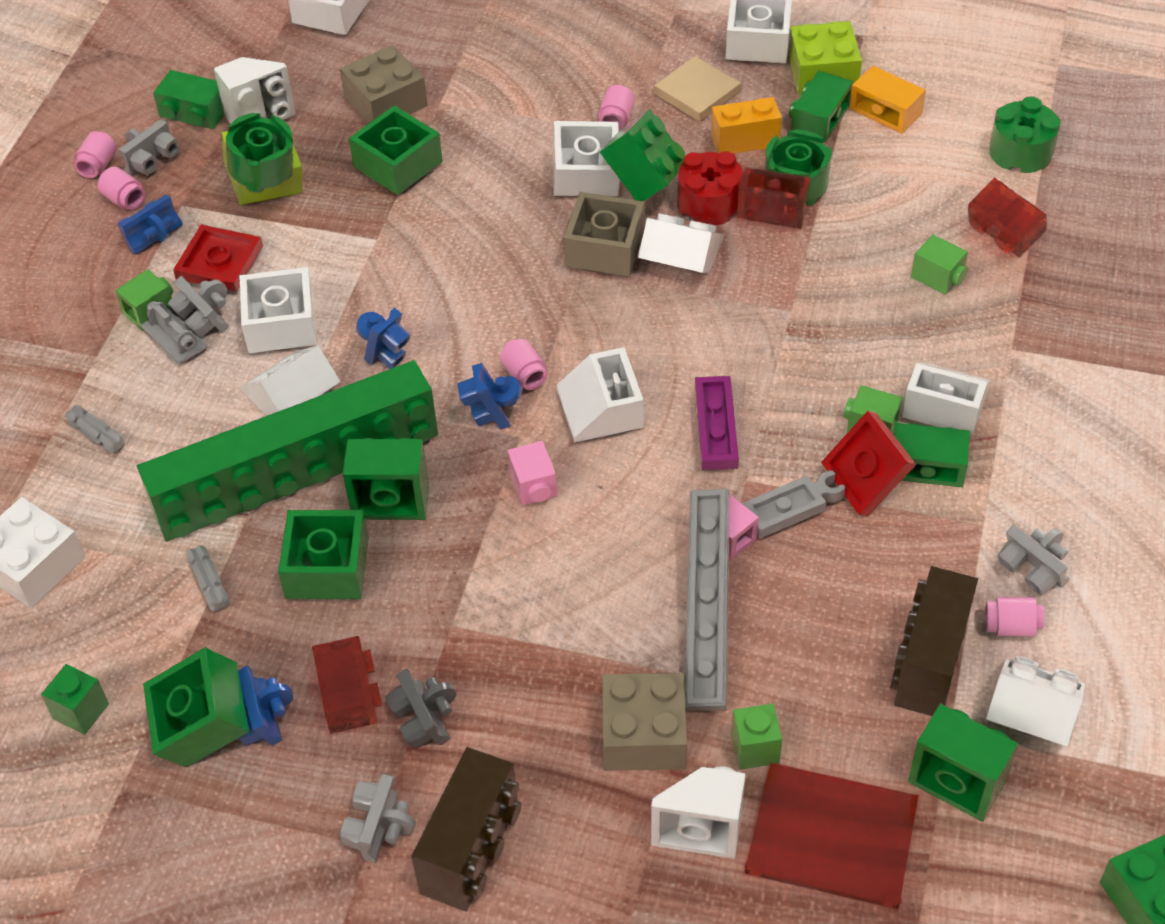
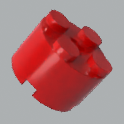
[677,151,744,226]

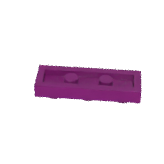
[695,376,739,470]

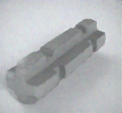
[65,405,125,453]
[187,545,230,612]

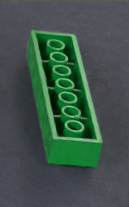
[136,360,438,542]

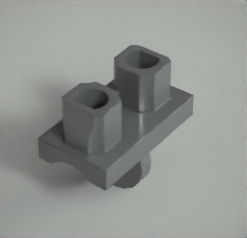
[385,668,457,748]

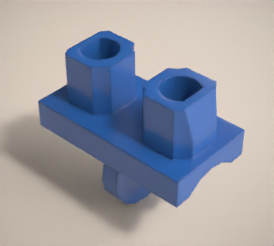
[118,195,183,254]
[356,307,411,369]
[457,363,522,430]
[238,665,294,745]

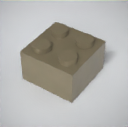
[340,45,428,123]
[564,192,645,277]
[602,673,687,771]

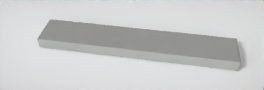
[685,489,730,712]

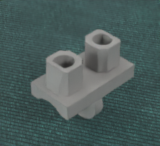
[119,119,180,177]
[168,276,229,338]
[997,524,1069,596]
[340,774,416,863]

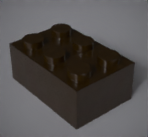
[890,566,979,716]
[411,747,522,912]

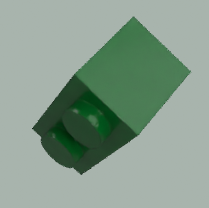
[153,70,225,130]
[789,70,853,143]
[893,422,970,488]

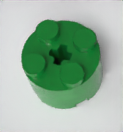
[989,96,1061,173]
[226,113,293,193]
[764,130,832,206]

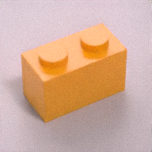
[850,65,926,134]
[711,97,782,154]

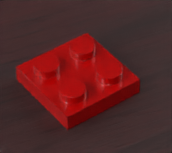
[173,224,263,292]
[821,410,916,517]

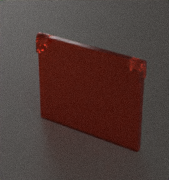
[744,763,919,910]

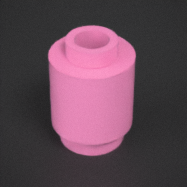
[598,85,635,131]
[74,131,117,178]
[98,167,145,210]
[499,339,548,390]
[985,597,1044,637]

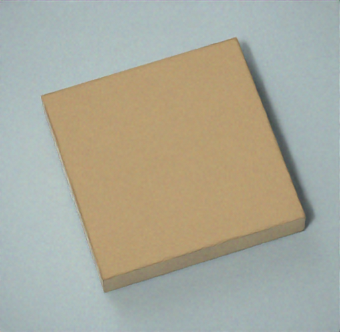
[654,56,741,122]

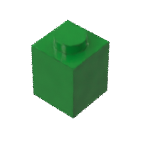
[41,664,109,735]

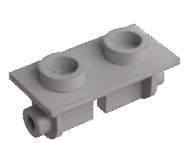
[141,301,207,364]

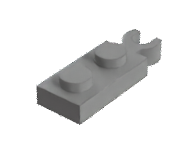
[742,471,845,539]

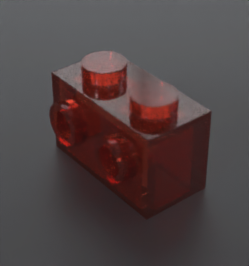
[737,167,811,229]
[967,177,1047,258]
[312,636,382,734]

